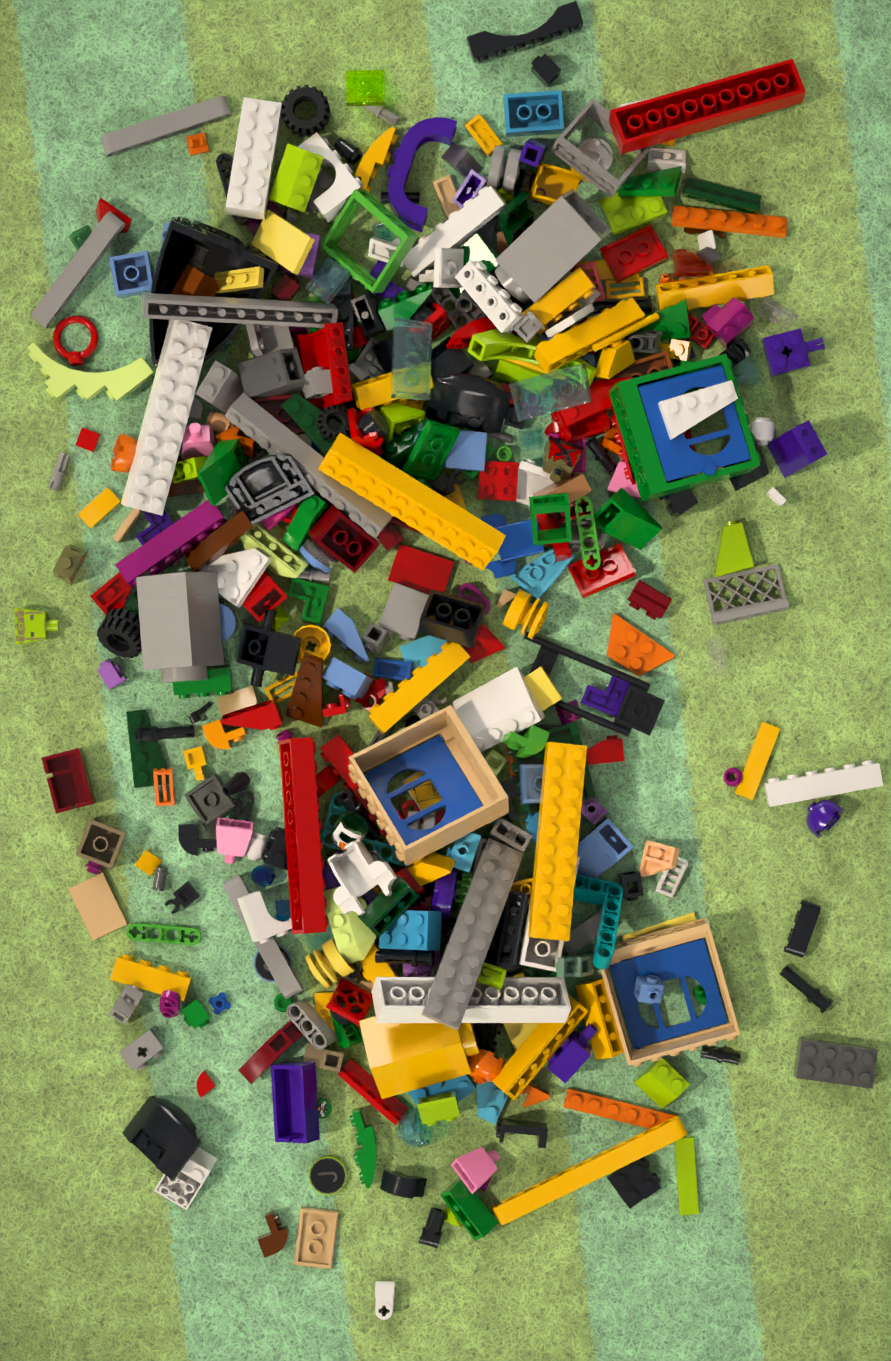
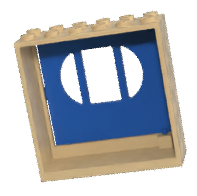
[348,705,509,866]
[600,917,741,1067]

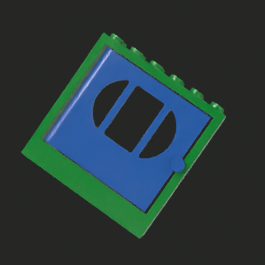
[608,354,761,502]

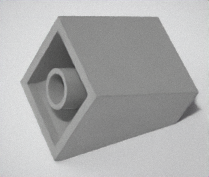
[195,360,244,414]

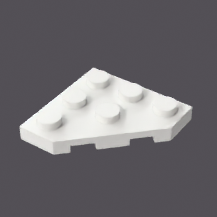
[198,548,271,608]

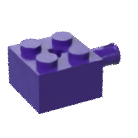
[761,328,825,377]
[548,1023,598,1084]

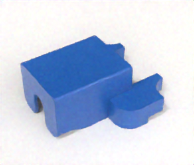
[480,513,544,579]

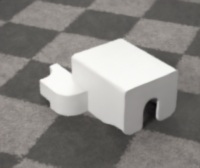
[327,841,397,915]

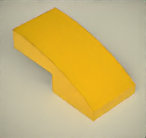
[78,488,121,529]

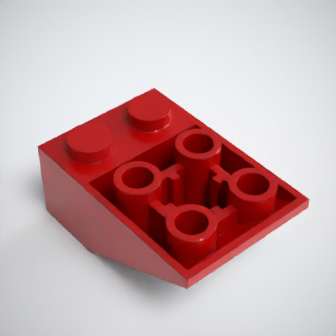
[243,571,288,623]

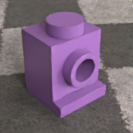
[97,659,127,689]
[581,798,608,825]

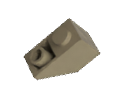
[303,1042,345,1073]

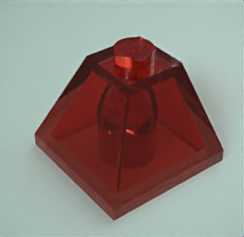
[671,249,714,278]

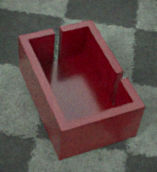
[41,747,96,814]

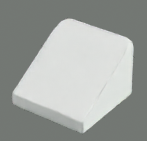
[697,230,716,250]

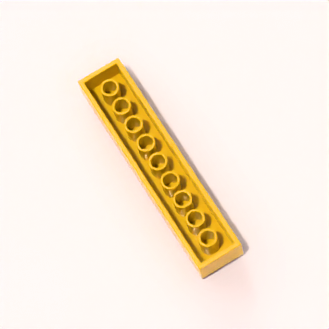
[318,433,506,571]
[527,742,587,941]

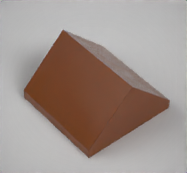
[171,263,221,297]

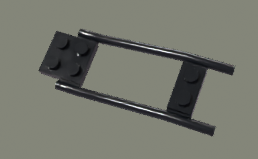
[523,631,665,737]

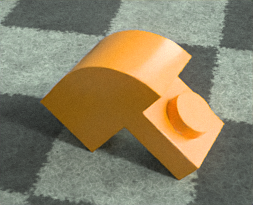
[202,719,247,749]

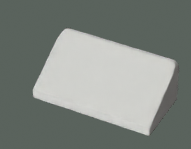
[647,148,687,173]

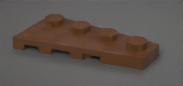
[286,653,324,728]

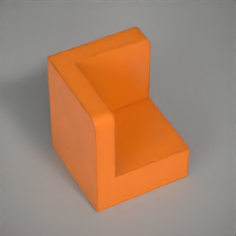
[600,425,622,455]

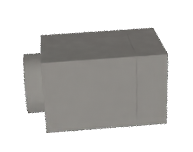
[495,188,612,304]
[136,572,224,683]

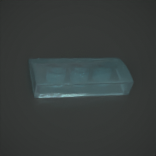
[391,318,432,400]
[509,364,591,422]

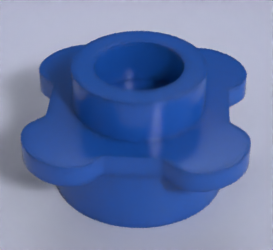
[209,992,231,1015]

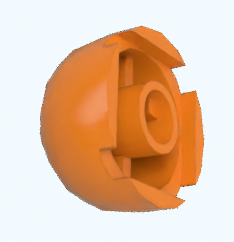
[110,433,137,473]
[467,1049,505,1084]

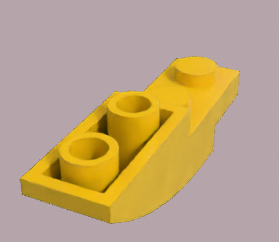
[355,127,398,193]

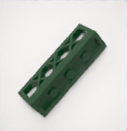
[682,177,762,214]

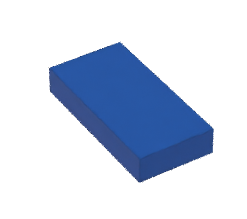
[373,658,414,681]

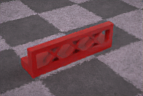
[338,1058,408,1125]

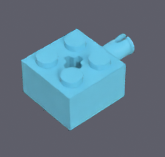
[445,831,481,872]

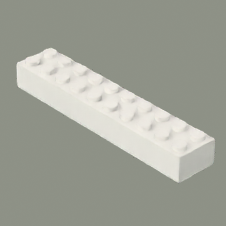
[121,320,212,516]
[371,977,571,1023]

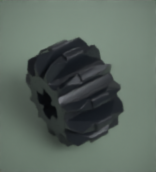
[719,339,751,368]

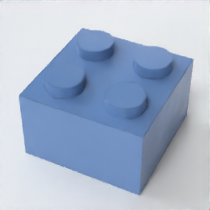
[109,251,153,299]
[322,657,374,700]

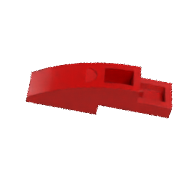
[446,317,517,349]

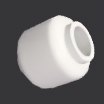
[750,417,775,446]

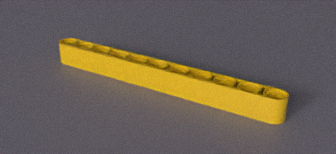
[492,1116,688,1225]

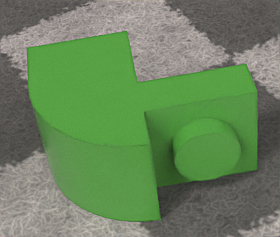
[502,725,550,758]

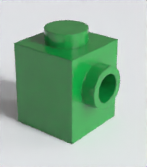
[181,997,212,1029]

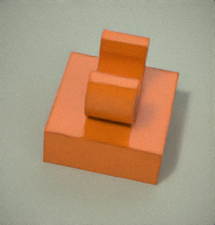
[186,132,209,156]

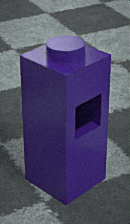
[519,138,549,167]

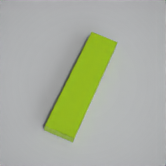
[674,1137,699,1215]

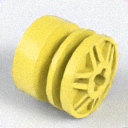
[305,937,356,989]

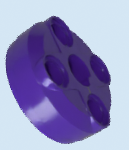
[430,867,457,921]

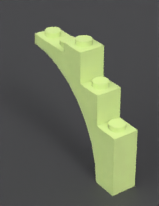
[28,343,155,402]

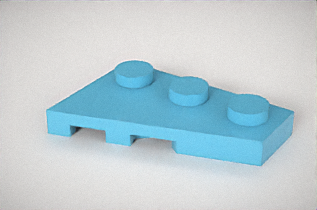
[509,548,575,599]

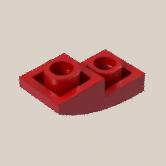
[688,313,715,350]

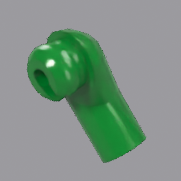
[693,985,706,1005]

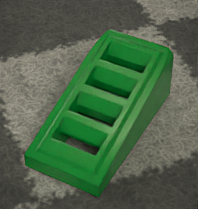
[330,1011,363,1048]

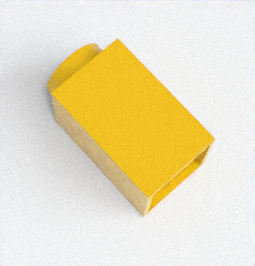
[359,1016,479,1099]

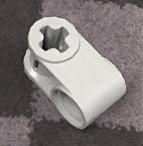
[375,1281,395,1320]

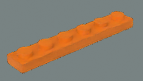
[671,205,787,238]
[563,1088,678,1129]

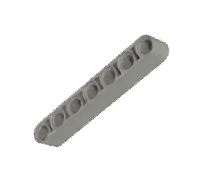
[100,96,232,157]
[30,211,125,329]
[223,874,303,999]

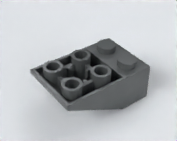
[237,348,306,399]

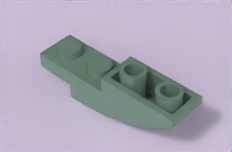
[556,952,594,978]

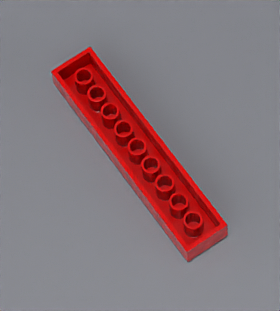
[609,59,806,154]
[279,737,328,934]

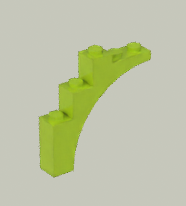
[467,328,597,387]

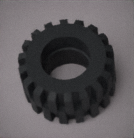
[281,85,330,137]
[97,608,142,658]

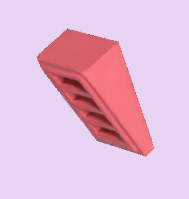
[576,260,606,302]

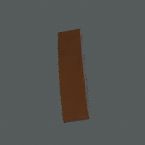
[185,511,254,572]

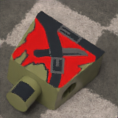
[542,435,584,482]
[52,544,88,585]

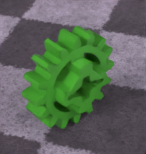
[454,871,472,912]

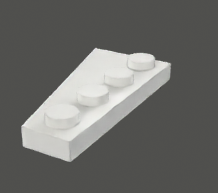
[658,380,738,440]

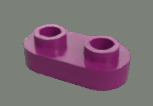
[458,583,491,615]
[159,990,181,1018]

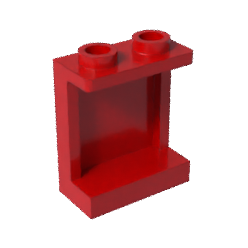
[551,404,611,443]

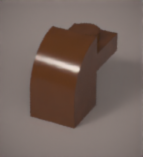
[258,1210,288,1258]

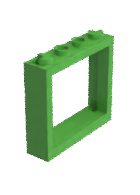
[320,189,418,293]

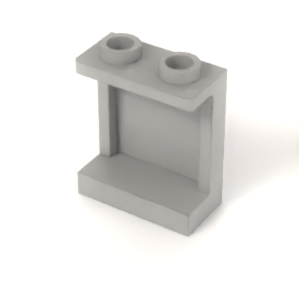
[379,582,429,641]

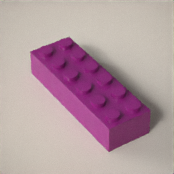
[115,499,227,590]

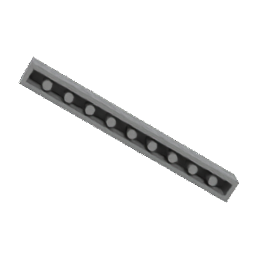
[141,293,338,328]
[225,393,393,538]

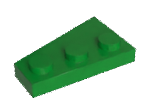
[618,166,682,197]
[633,298,691,342]

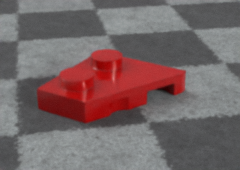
[90,571,132,615]

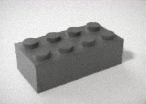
[794,1037,878,1089]

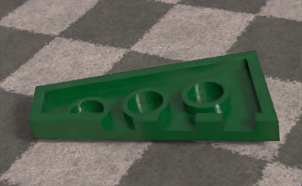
[281,393,354,456]
[126,710,170,788]

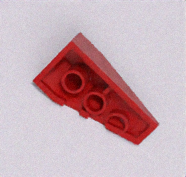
[553,377,632,427]

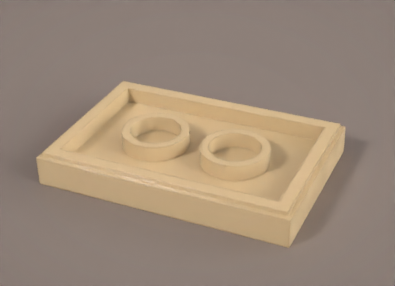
[68,872,128,940]
[294,1207,339,1269]

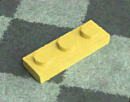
[214,266,264,293]

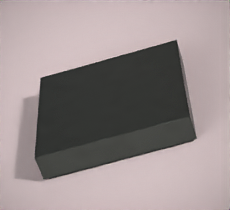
[184,773,237,827]

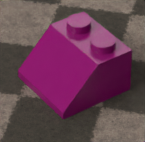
[706,297,755,349]

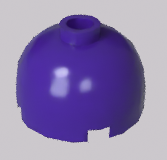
[806,800,844,838]

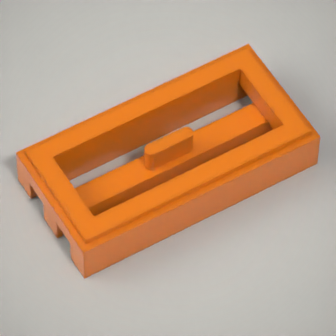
[153,768,175,806]

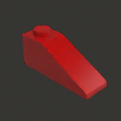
[220,698,284,730]
[586,735,624,765]

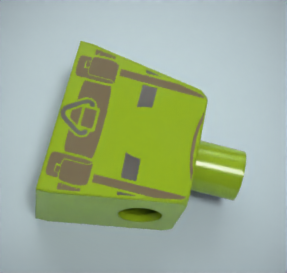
[14,608,59,645]

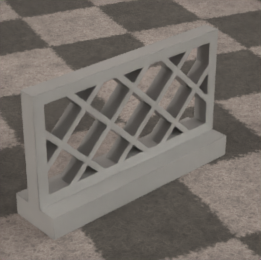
[703,564,789,626]

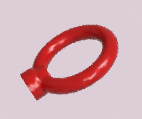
[53,315,99,366]

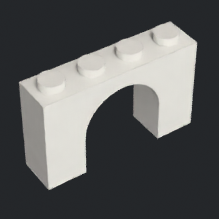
[280,132,364,222]
[237,891,327,944]

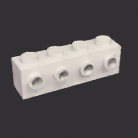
[455,261,525,334]

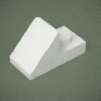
[368,236,404,267]

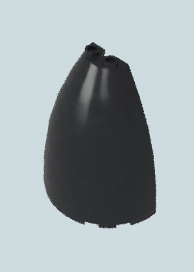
[149,216,278,367]

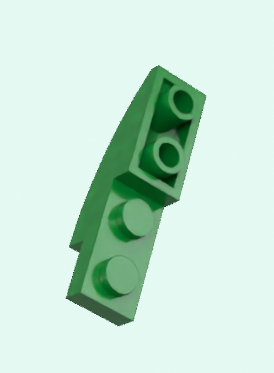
[350,1108,377,1188]

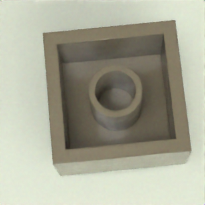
[76,818,128,869]

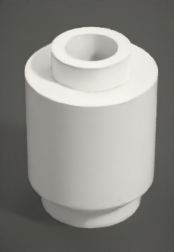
[245,832,268,862]

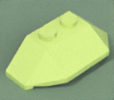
[240,521,308,578]
[324,886,376,964]

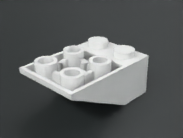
[154,1147,217,1210]

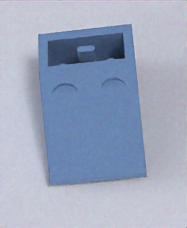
[577,817,633,878]

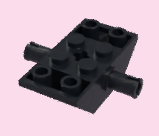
[235,609,302,687]

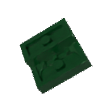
[500,191,534,246]

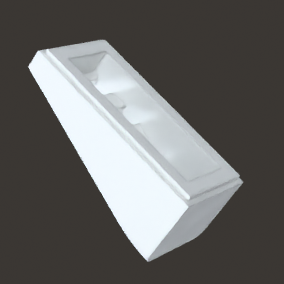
[655,857,688,898]

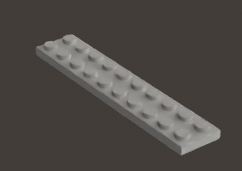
[421,838,524,1030]

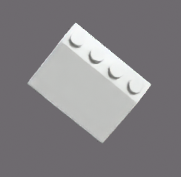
[452,666,545,752]

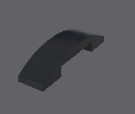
[331,276,355,351]

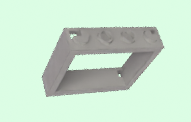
[550,98,653,198]

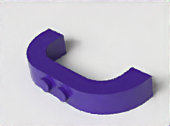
[387,117,457,232]

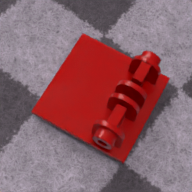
[478,461,519,501]

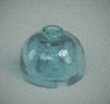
[396,1109,431,1148]

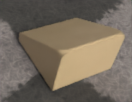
[496,589,516,608]

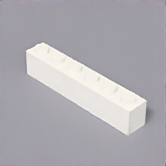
[404,186,507,278]
[764,760,883,807]

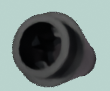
[334,137,363,165]
[222,772,250,796]

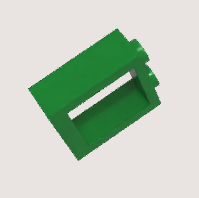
[529,493,572,545]

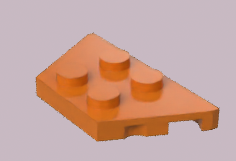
[607,613,675,677]

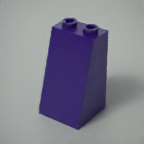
[767,420,827,478]

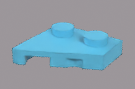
[476,1082,508,1124]

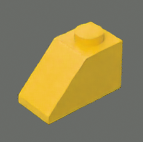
[595,339,635,379]
[407,853,456,886]

